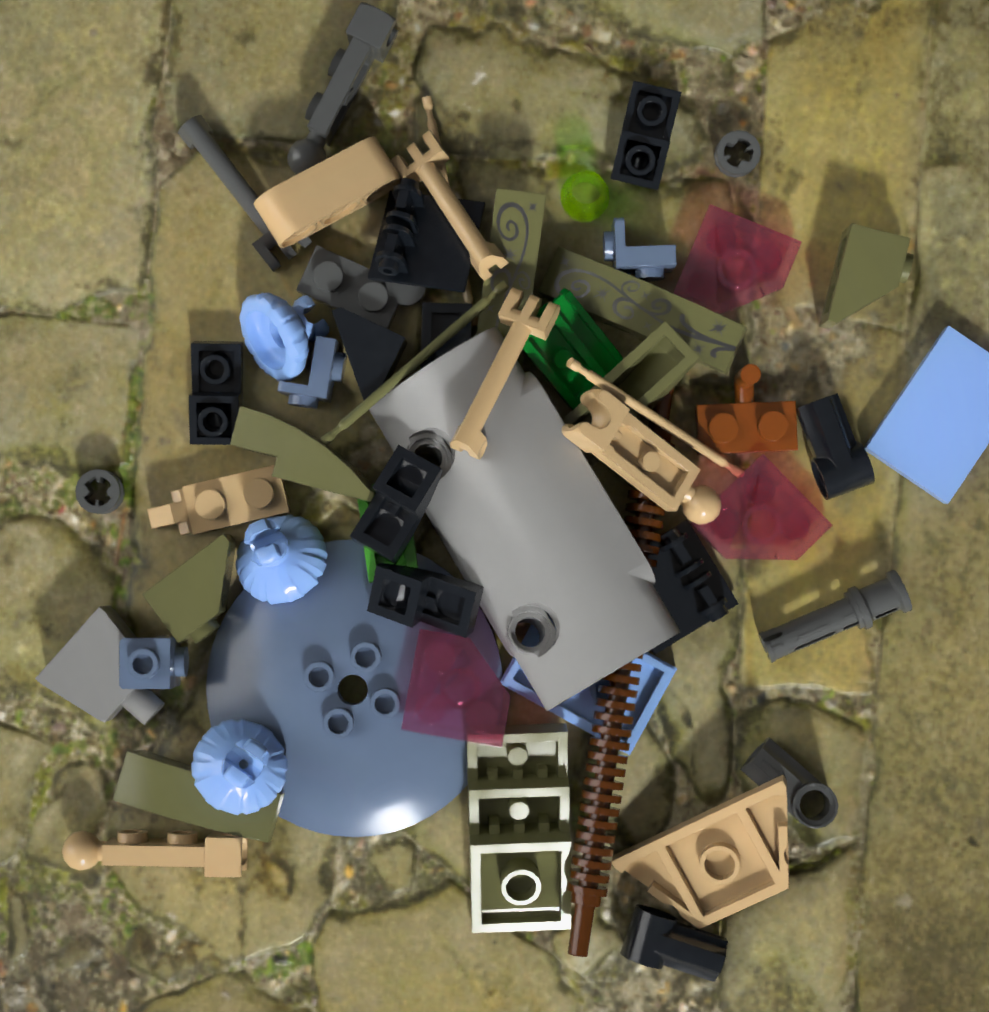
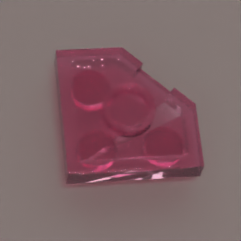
[673,204,802,315]
[690,454,833,560]
[401,629,511,748]

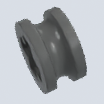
[714,130,761,178]
[75,469,125,514]

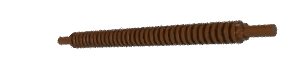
[567,388,675,957]

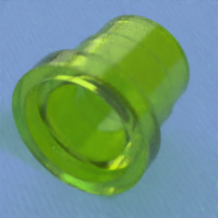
[560,170,610,222]

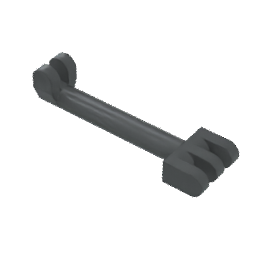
[178,115,312,272]

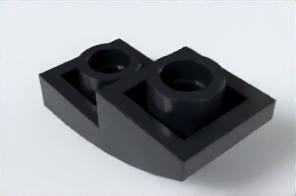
[610,81,682,190]
[189,341,243,445]

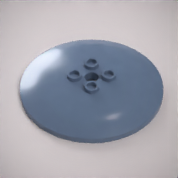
[206,539,503,837]

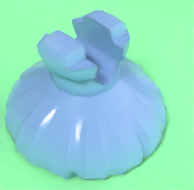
[239,293,329,381]
[236,515,328,605]
[191,719,288,816]

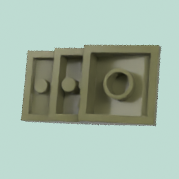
[466,723,571,933]

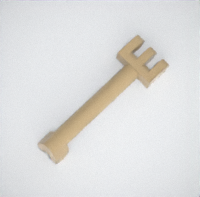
[391,130,509,281]
[450,287,560,460]

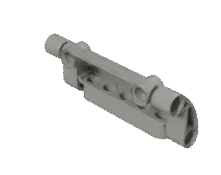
[369,327,681,711]

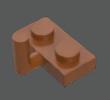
[695,364,798,455]

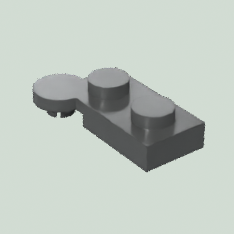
[296,245,427,329]

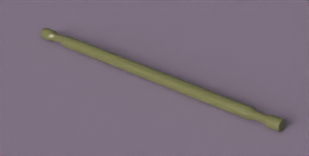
[320,281,509,446]

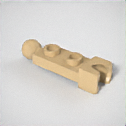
[561,389,722,524]
[62,829,248,878]

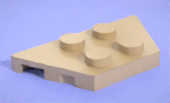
[611,775,789,929]

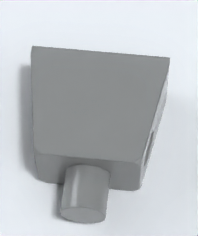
[35,605,165,726]

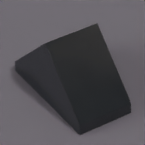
[332,307,408,400]

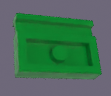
[522,288,624,410]

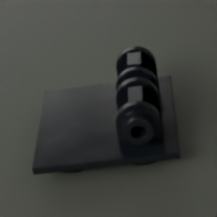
[368,178,486,293]
[648,519,739,655]

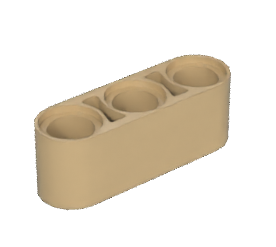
[253,136,402,248]

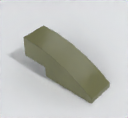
[562,321,700,467]
[230,406,376,502]
[113,750,285,843]

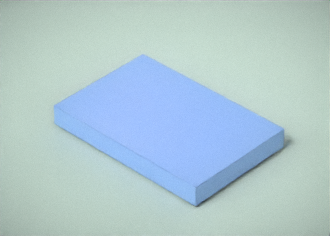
[864,325,989,504]
[499,616,677,756]

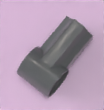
[740,737,838,829]

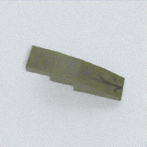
[477,188,546,369]
[538,247,748,374]

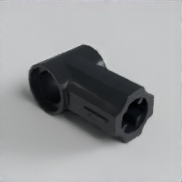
[796,393,875,500]
[620,904,728,982]

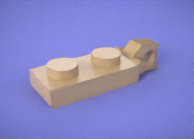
[147,465,291,535]

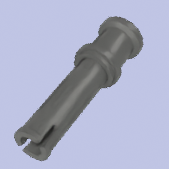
[758,570,912,663]

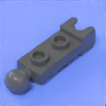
[287,2,399,175]

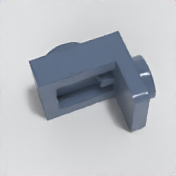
[603,217,677,282]
[277,336,347,409]
[119,635,189,689]

